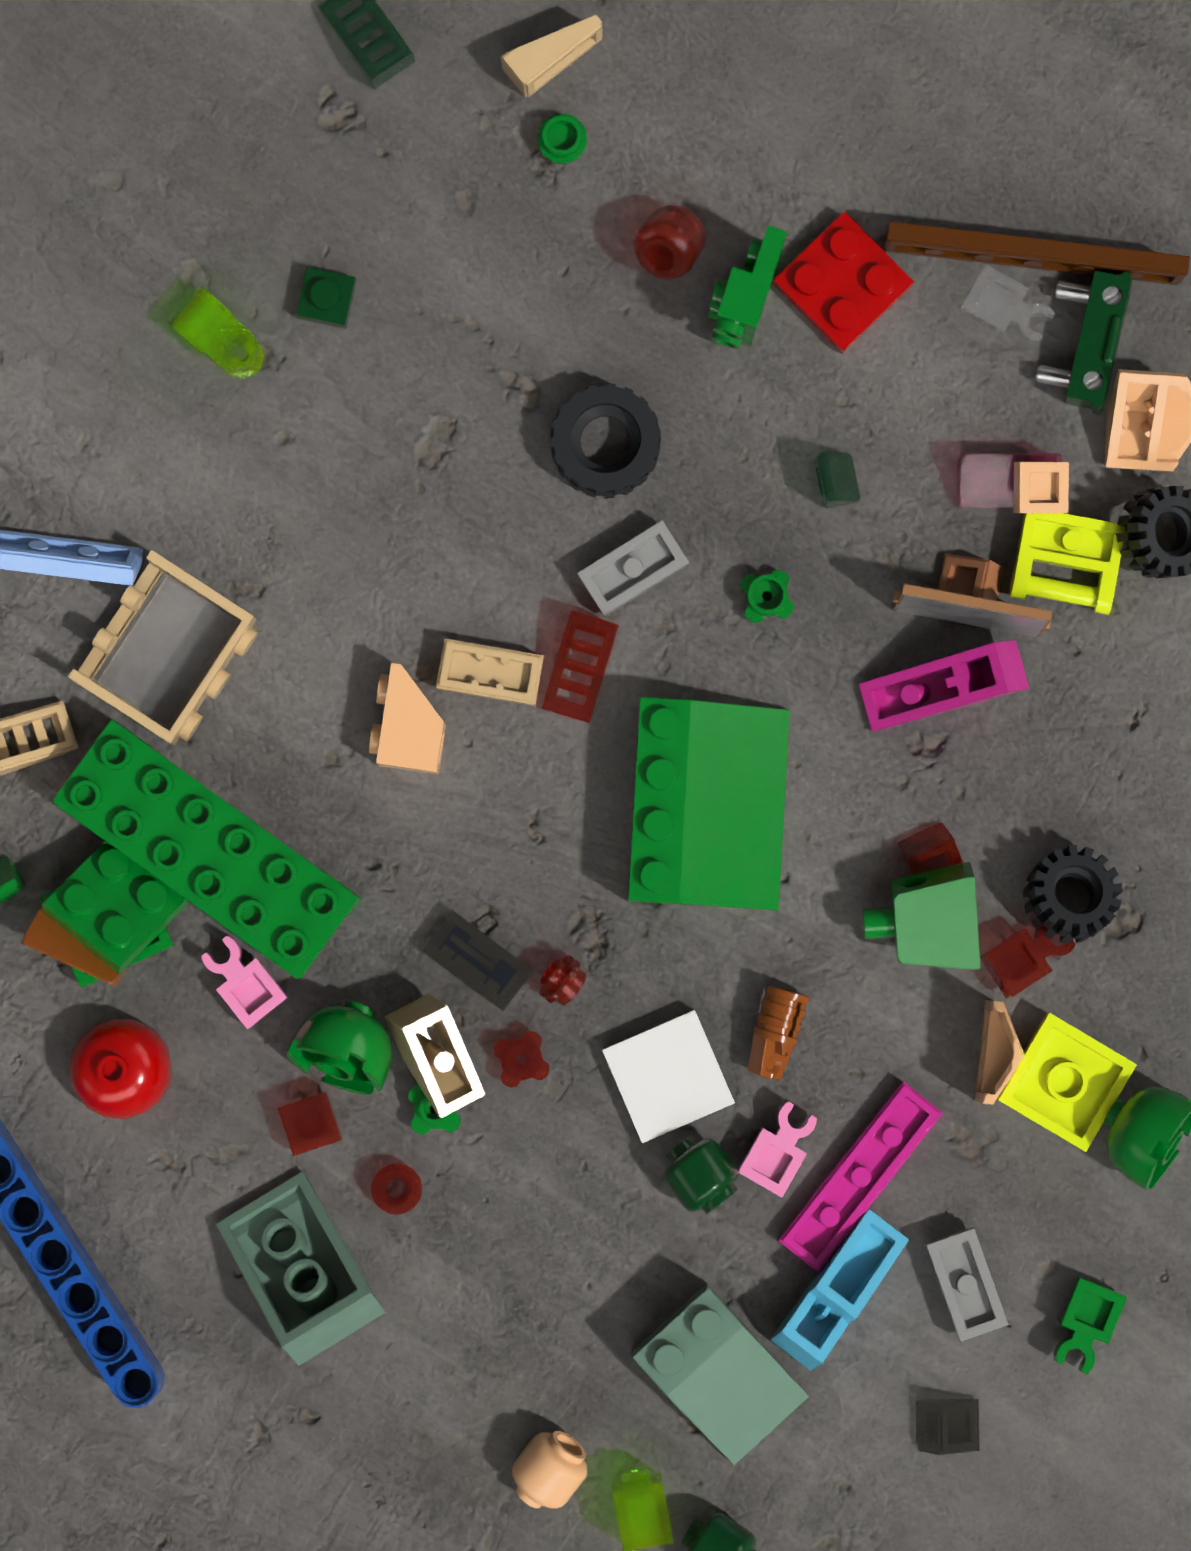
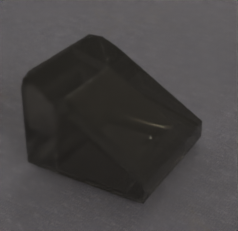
[916,1399,980,1455]

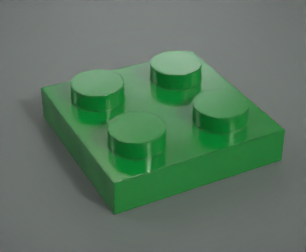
[42,841,188,975]

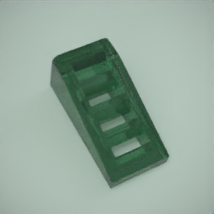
[318,0,415,89]

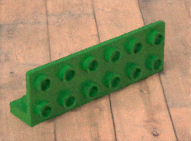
[53,719,363,979]

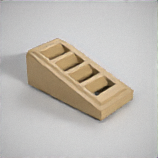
[500,15,603,98]
[0,701,78,776]

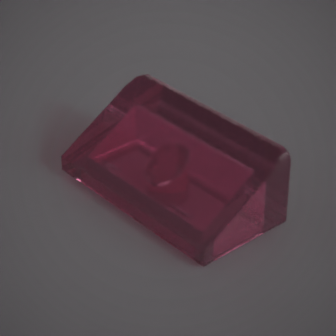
[958,453,1062,508]

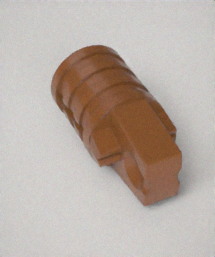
[747,984,810,1080]

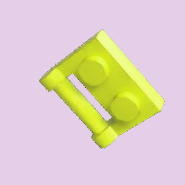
[1009,513,1125,615]

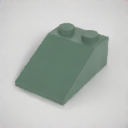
[216,1171,386,1366]
[632,1282,809,1465]

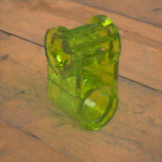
[168,286,265,379]

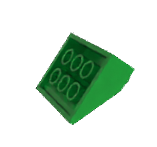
[628,697,790,911]

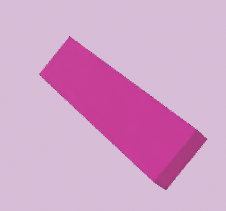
[777,1081,943,1272]

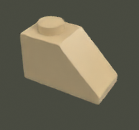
[384,994,486,1118]

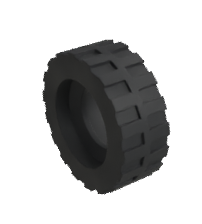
[550,383,661,499]

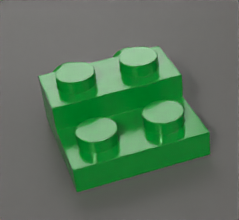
[708,225,787,349]

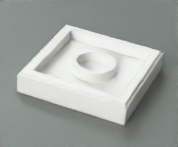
[602,1010,735,1143]

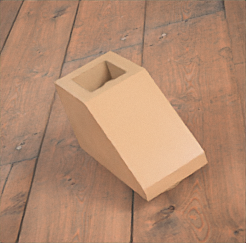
[369,663,446,775]

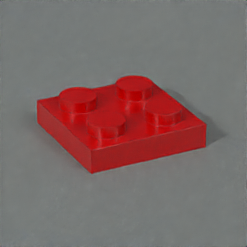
[772,211,914,354]

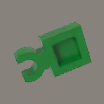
[1054,1276,1127,1374]

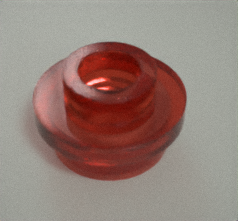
[371,1163,422,1215]

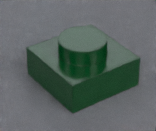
[296,267,357,329]

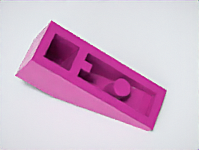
[859,640,1029,732]

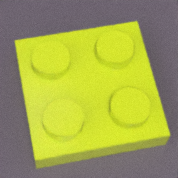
[996,1012,1137,1152]

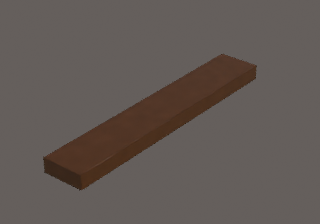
[883,221,1190,285]

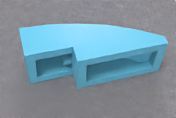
[770,1209,909,1371]

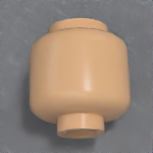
[512,1431,587,1509]

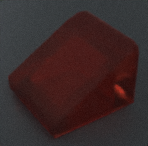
[898,823,963,875]

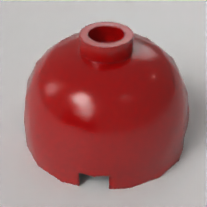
[69,1018,172,1119]

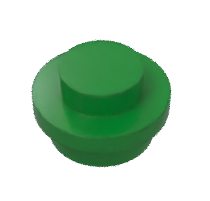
[537,114,587,165]

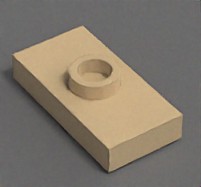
[436,638,544,706]

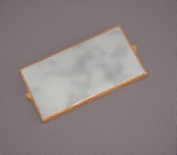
[893,584,1053,637]

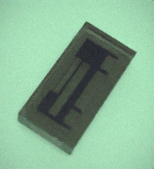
[423,911,533,1011]

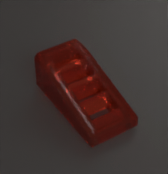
[542,611,619,724]

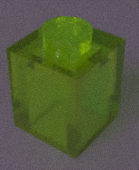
[612,1469,674,1551]

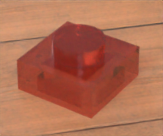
[278,1091,343,1156]

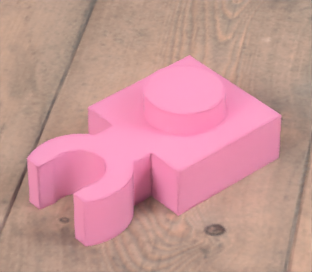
[201,936,289,1029]
[738,1101,817,1197]

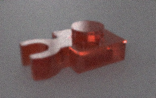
[980,924,1076,999]

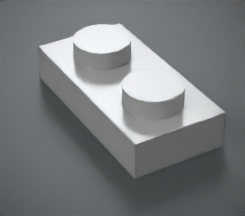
[577,520,689,617]
[924,1227,1009,1342]

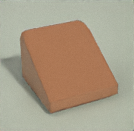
[937,554,1004,601]

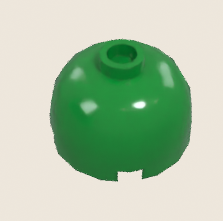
[287,1001,392,1095]
[1104,1086,1191,1191]

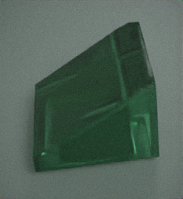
[814,451,860,509]

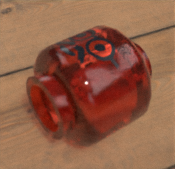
[634,205,706,280]

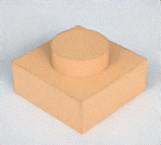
[1014,462,1069,513]

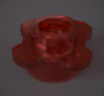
[539,955,586,1006]
[493,1031,549,1088]

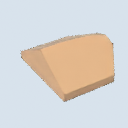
[1104,369,1191,472]
[975,1000,1025,1104]

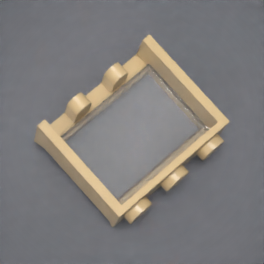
[68,550,258,746]

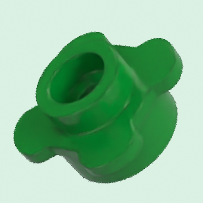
[740,570,794,623]
[408,1085,461,1135]

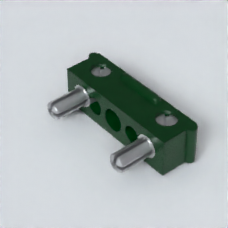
[1036,271,1132,415]

